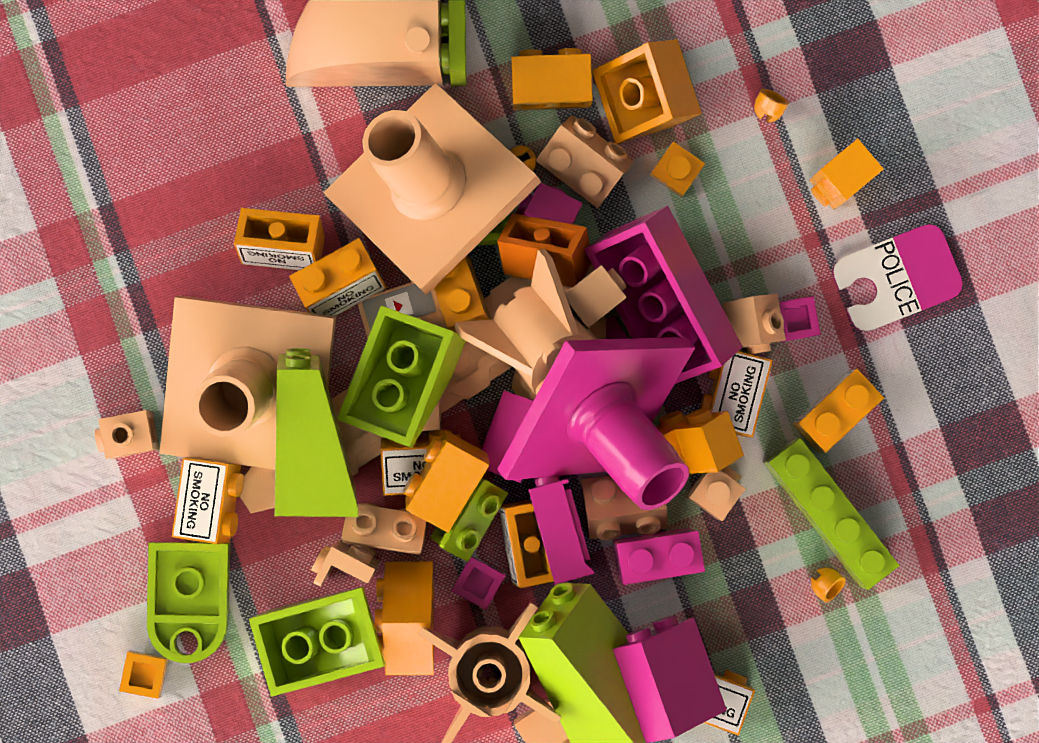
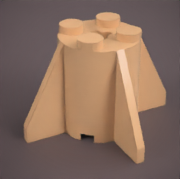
[454,249,606,400]
[417,602,561,743]

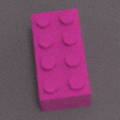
[584,205,743,384]

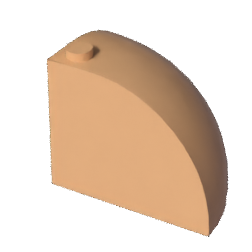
[286,0,443,87]

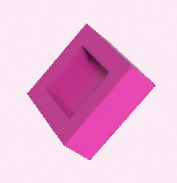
[779,296,821,343]
[452,556,506,610]

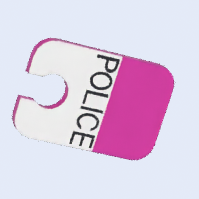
[832,224,963,332]

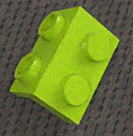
[430,477,508,562]

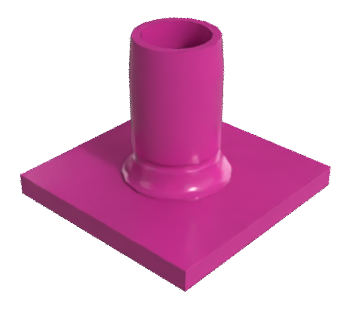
[497,337,695,510]

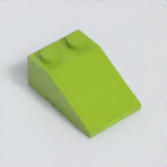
[337,305,466,448]
[249,587,386,697]

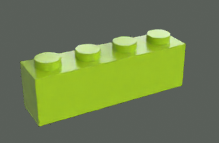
[763,438,900,590]

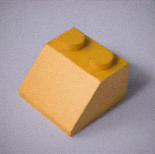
[592,39,702,144]

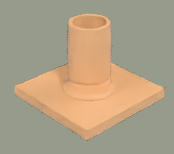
[323,83,541,295]
[159,295,336,470]

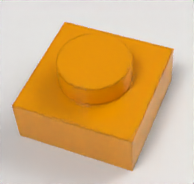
[650,141,706,197]
[119,650,169,699]

